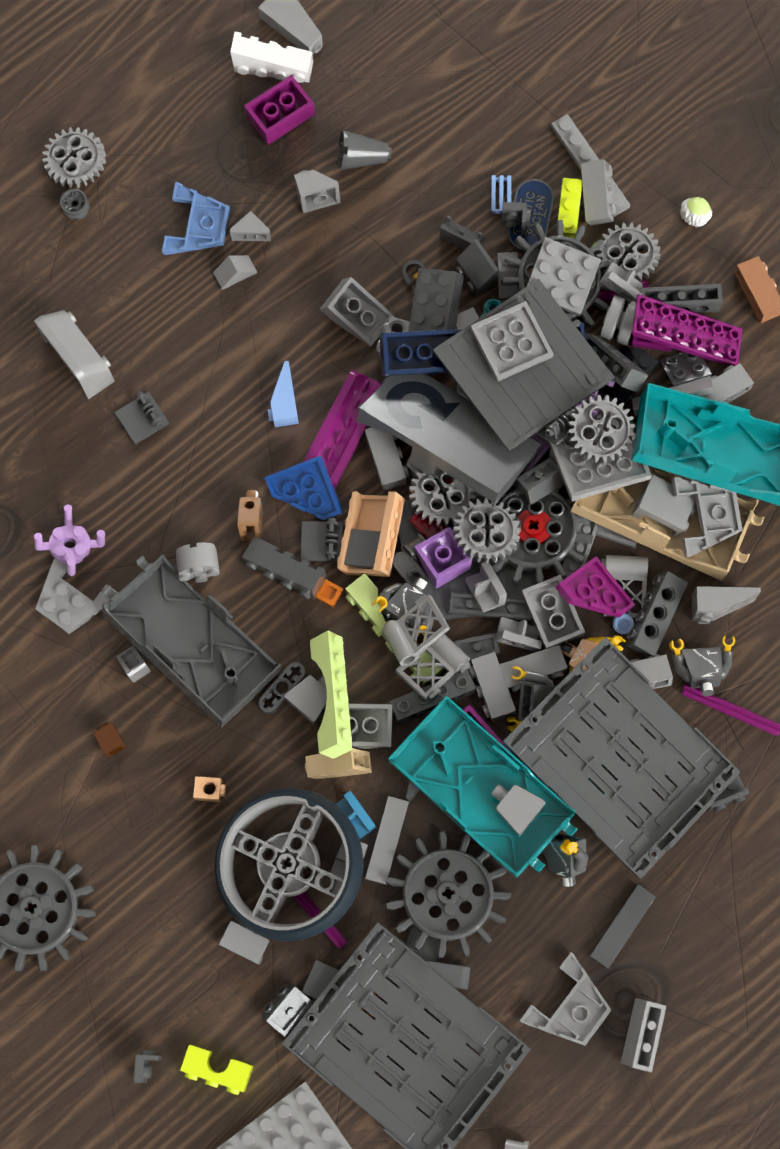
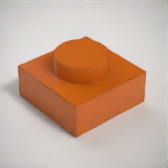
[315,579,344,608]

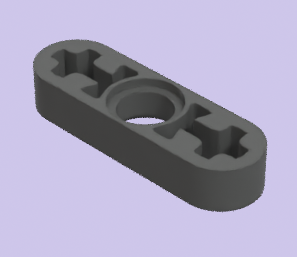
[259,662,306,714]

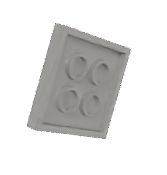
[526,237,601,316]
[470,301,554,382]

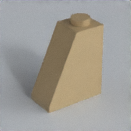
[305,748,372,779]

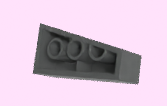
[242,536,327,601]

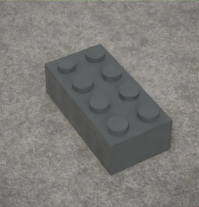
[408,268,464,332]

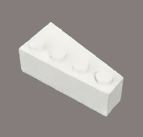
[231,31,313,83]

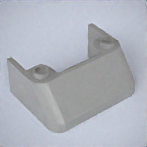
[33,310,115,399]

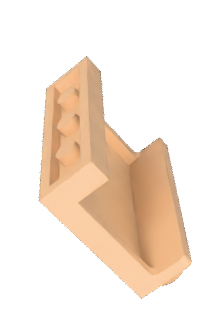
[337,491,405,577]

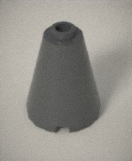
[338,130,392,170]

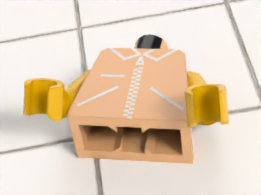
[562,636,626,673]

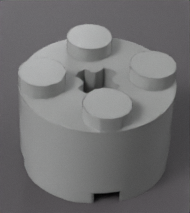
[176,543,220,583]

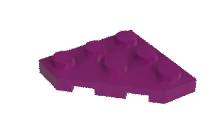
[555,556,635,618]

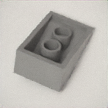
[320,277,394,346]
[522,575,585,650]
[691,587,761,624]
[348,704,393,749]

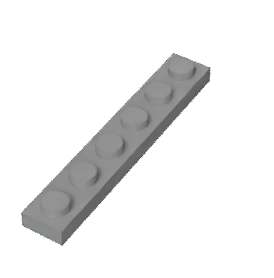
[551,114,630,217]

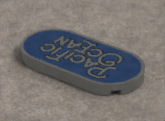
[507,179,554,253]

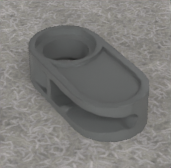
[393,552,425,586]

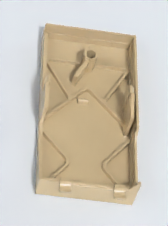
[571,466,765,581]

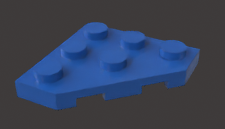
[264,456,343,520]

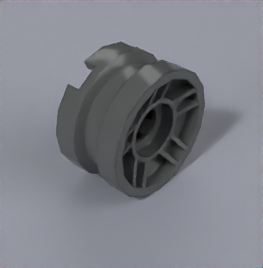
[60,189,90,220]

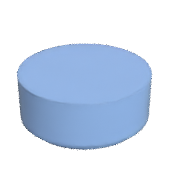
[612,613,634,634]

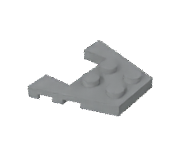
[671,477,743,558]
[35,557,118,634]
[519,952,611,1046]

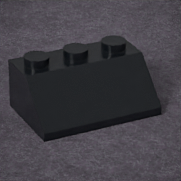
[598,346,659,409]

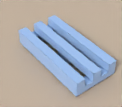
[491,175,511,214]

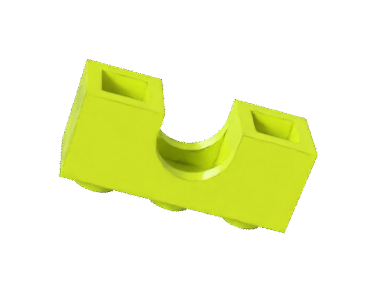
[558,178,582,239]
[180,1045,253,1095]

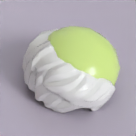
[680,197,712,227]

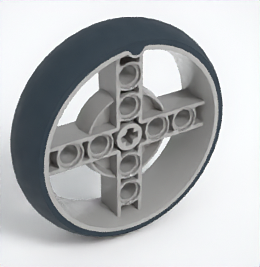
[214,788,363,941]

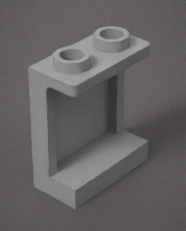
[632,475,696,538]

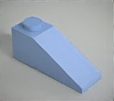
[268,361,299,427]

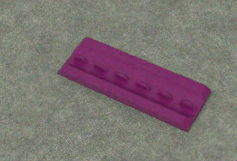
[632,294,742,367]
[303,370,381,489]

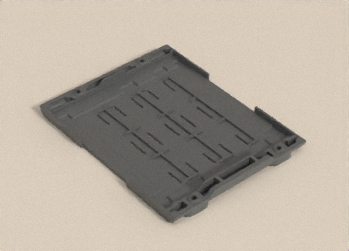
[503,637,740,879]
[282,923,531,1149]

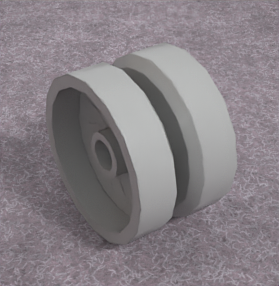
[600,295,636,346]

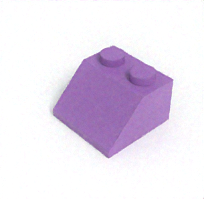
[414,527,472,589]

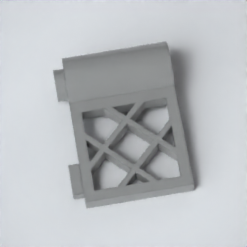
[601,555,648,618]
[382,594,450,667]
[396,634,470,700]

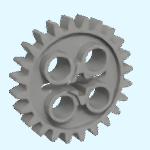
[42,127,106,188]
[596,223,661,282]
[567,395,636,463]
[409,466,476,527]
[452,498,521,564]

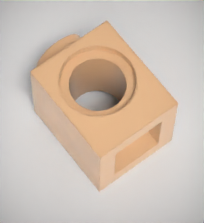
[193,776,226,802]

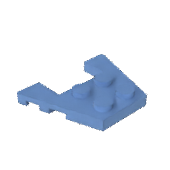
[162,182,230,255]

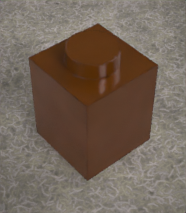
[93,722,127,758]

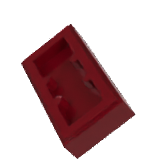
[408,513,445,540]

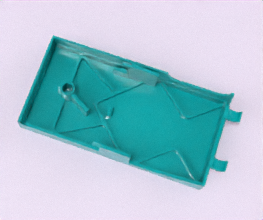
[632,383,780,506]
[388,696,578,879]

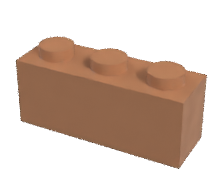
[734,256,780,323]

